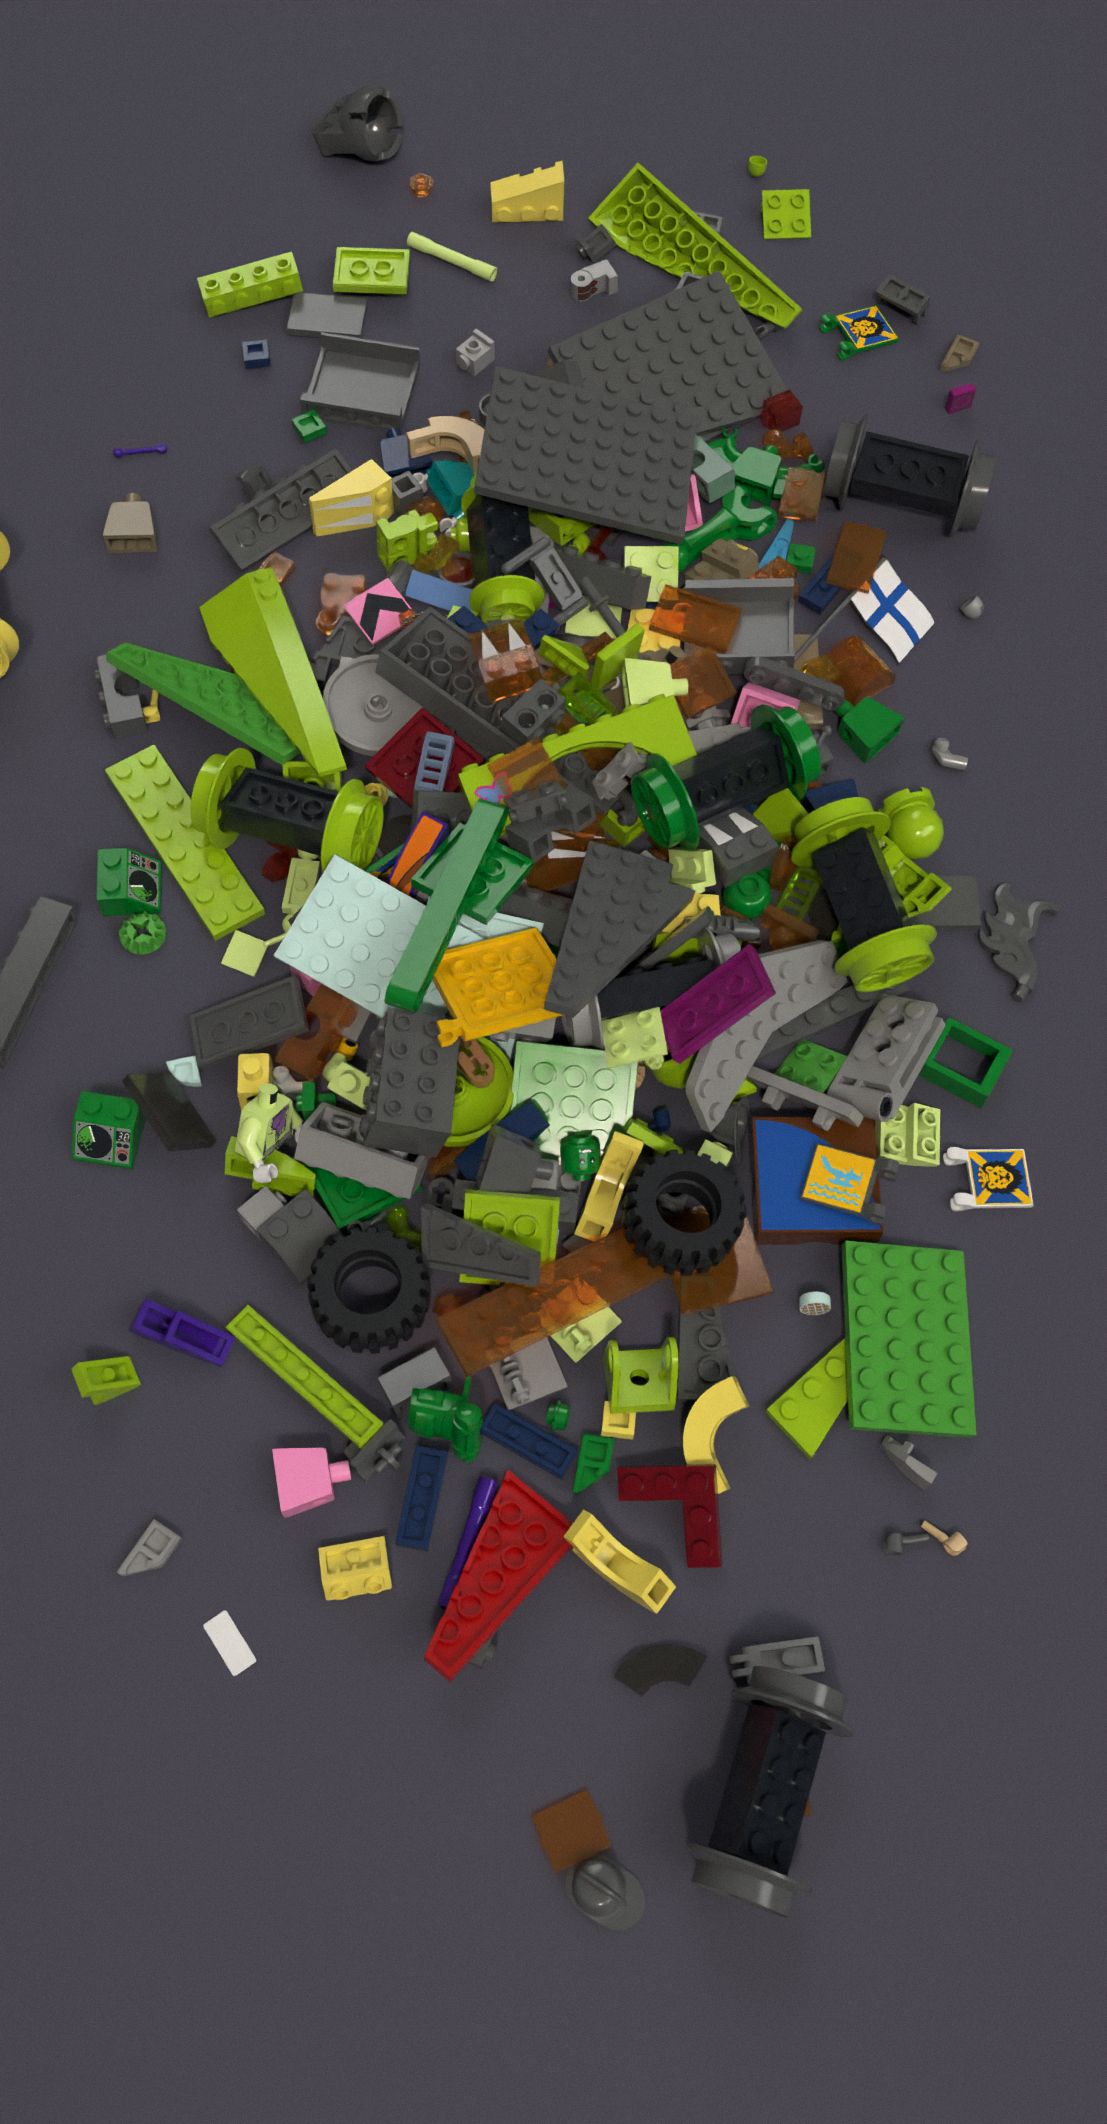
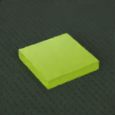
[590,623,645,691]

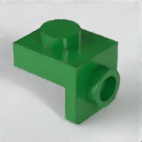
[297,1082,336,1122]

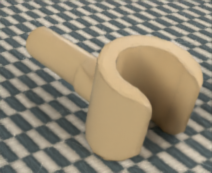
[921,1520,968,1556]

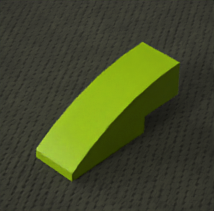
[225,1136,316,1197]

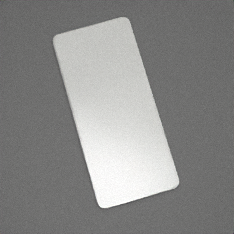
[203,1610,256,1676]

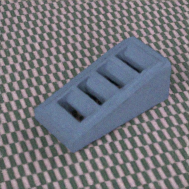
[414,731,455,791]

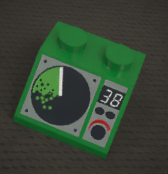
[97,848,162,917]
[72,1091,148,1170]

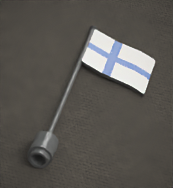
[757,554,934,691]

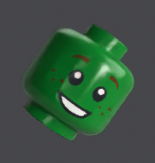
[560,1135,601,1181]

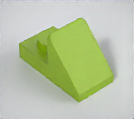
[71,1356,141,1405]

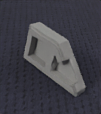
[117,1519,182,1577]

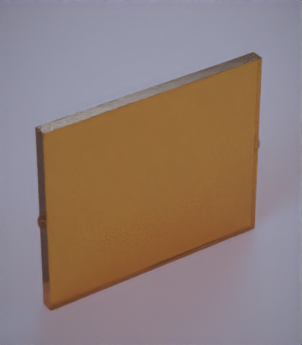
[660,1205,774,1315]

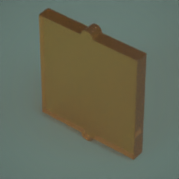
[532,1789,612,1874]

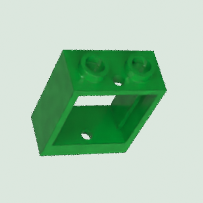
[918,1017,1013,1108]

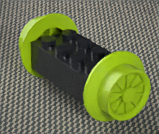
[461,473,545,629]

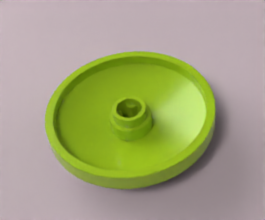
[443,1037,514,1147]

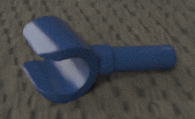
[647,1109,671,1132]

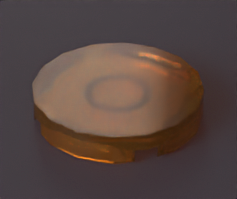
[770,835,799,893]

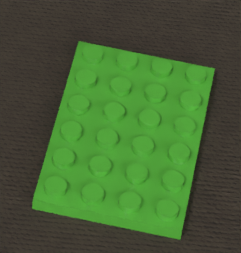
[841,1241,977,1438]

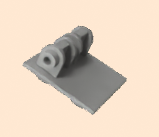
[485,1329,568,1410]

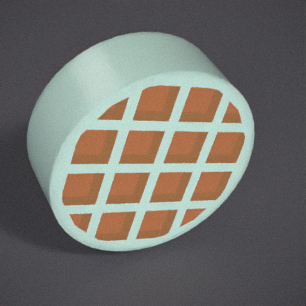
[799,1291,831,1315]

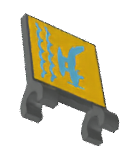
[800,1143,899,1226]

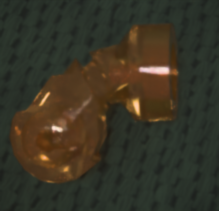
[762,428,814,460]

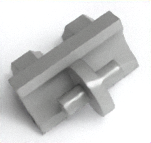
[686,695,731,730]

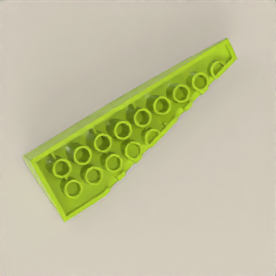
[588,162,803,329]

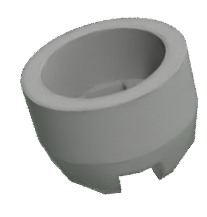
[960,595,984,619]

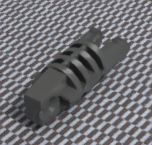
[684,915,761,941]

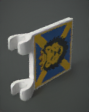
[943,1147,1034,1211]

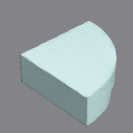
[166,1056,202,1087]

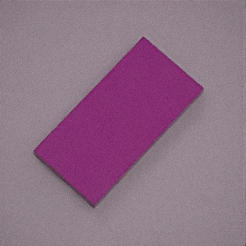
[660,944,776,1064]

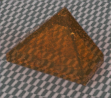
[427,1144,472,1184]

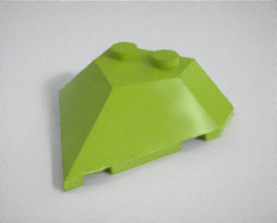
[831,835,952,943]

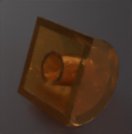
[820,635,896,706]

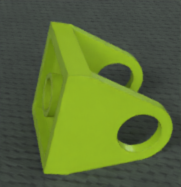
[603,1337,678,1414]

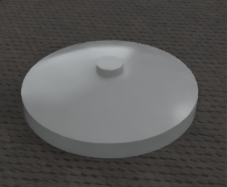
[323,654,432,756]

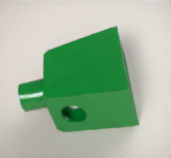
[834,697,904,764]

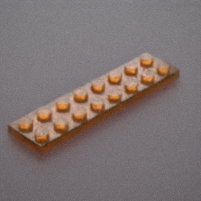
[436,1215,679,1377]

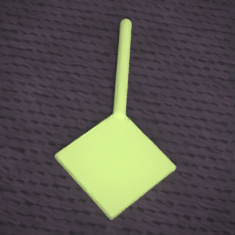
[221,930,287,977]

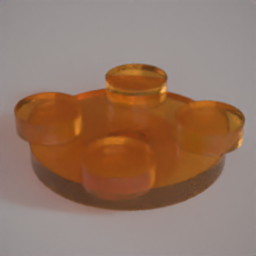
[321,573,367,616]

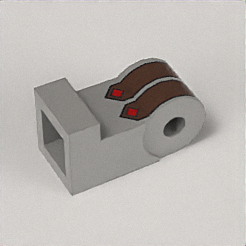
[571,259,618,302]

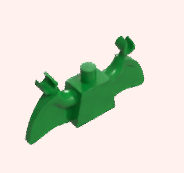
[707,428,825,513]

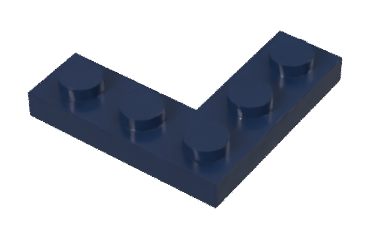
[448,606,560,674]

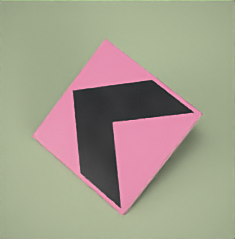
[343,578,417,646]

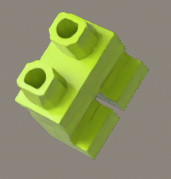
[376,509,438,572]

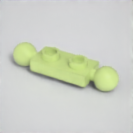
[282,849,321,933]

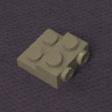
[684,538,759,580]

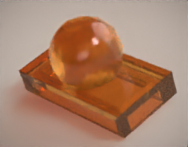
[760,904,819,950]

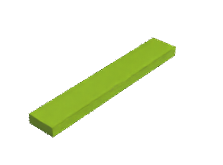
[225,1305,384,1449]

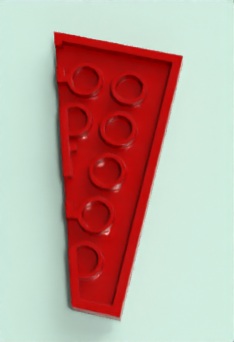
[424,1470,573,1683]

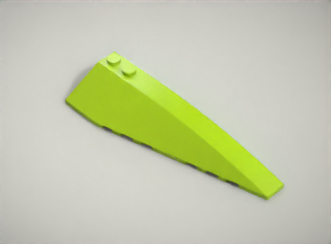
[199,567,347,777]

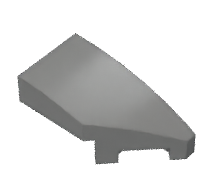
[881,1435,938,1491]

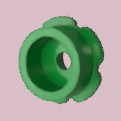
[546,1400,571,1431]

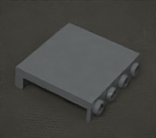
[300,332,420,432]
[683,578,794,676]

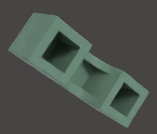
[691,434,736,503]

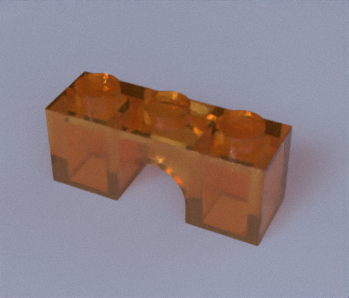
[275,984,357,1081]

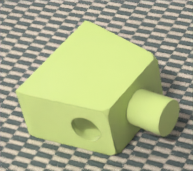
[621,658,688,708]

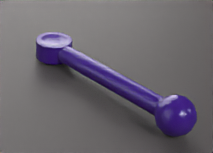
[113,443,167,458]

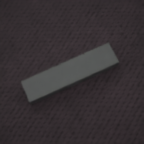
[618,906,715,978]

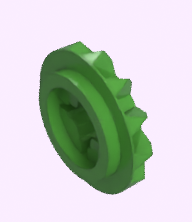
[119,910,166,955]

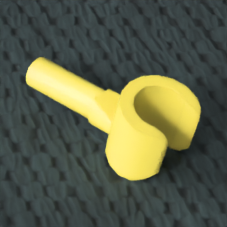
[142,689,160,724]

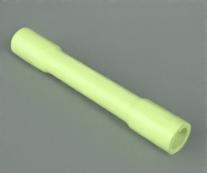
[407,232,497,282]

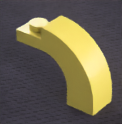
[574,1131,644,1245]
[683,1376,749,1494]
[563,1509,676,1614]

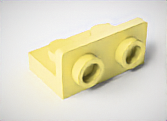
[318,1536,392,1601]

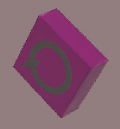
[945,383,976,414]

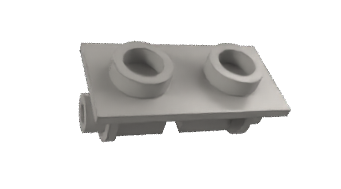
[592,742,647,800]

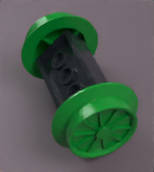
[631,704,821,850]

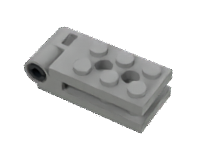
[827,994,946,1122]

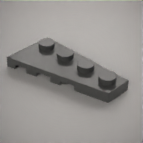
[421,1203,541,1287]

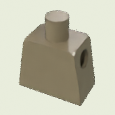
[103,493,158,553]

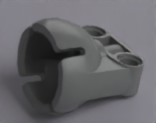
[312,86,403,161]

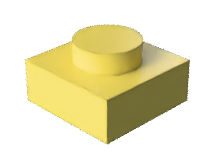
[601,1401,636,1440]

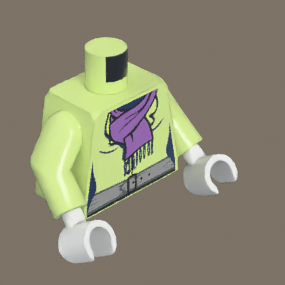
[235,1083,303,1183]

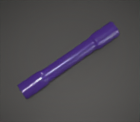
[437,1476,498,1609]

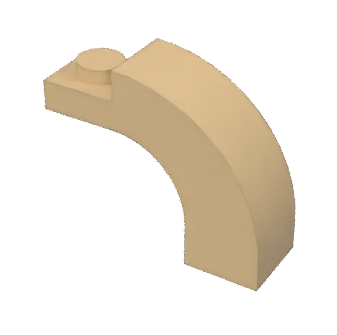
[406,416,484,475]

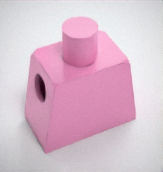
[272,1448,352,1518]

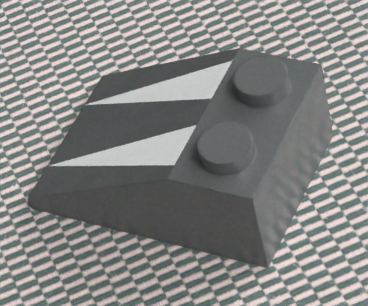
[697,808,779,887]

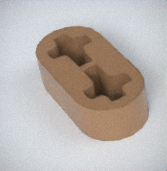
[457,1036,494,1088]

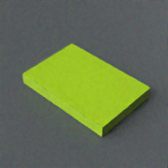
[333,247,410,294]

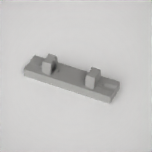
[747,1066,864,1131]

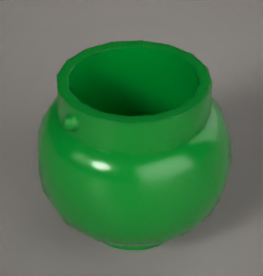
[723,873,772,921]

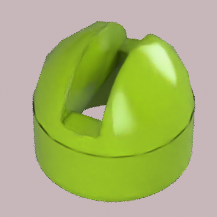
[748,156,767,177]

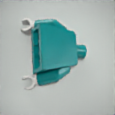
[413,459,474,539]

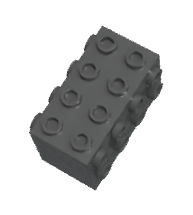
[359,1007,460,1158]

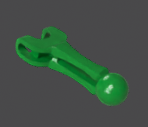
[661,485,778,574]

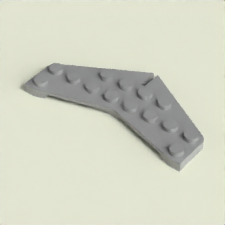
[685,940,847,1132]

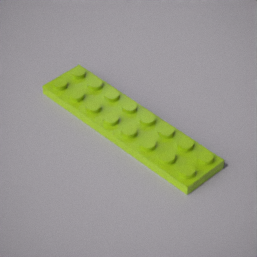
[105,745,265,941]

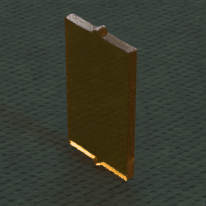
[826,521,887,594]

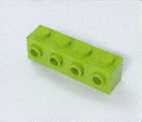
[197,252,303,318]

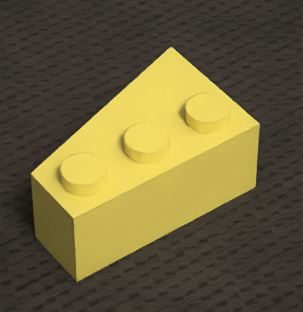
[491,160,564,223]

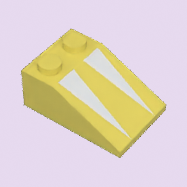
[309,459,394,537]

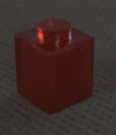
[760,389,803,435]

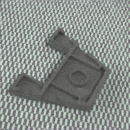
[310,616,398,687]

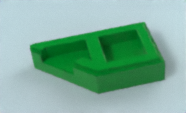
[572,1433,615,1495]

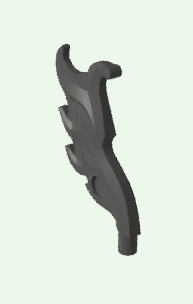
[979,883,1060,1002]

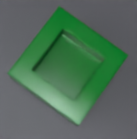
[291,410,327,443]
[785,543,816,575]

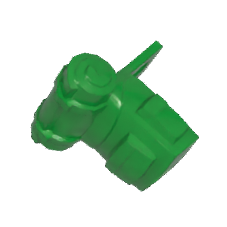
[408,1373,483,1463]

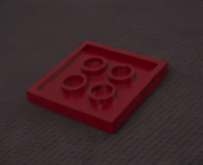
[365,707,485,809]

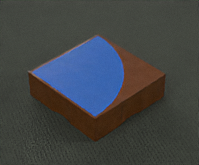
[748,1117,883,1245]

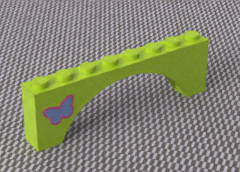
[458,694,697,837]

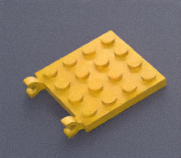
[432,927,582,1048]

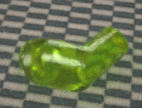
[387,1207,421,1249]

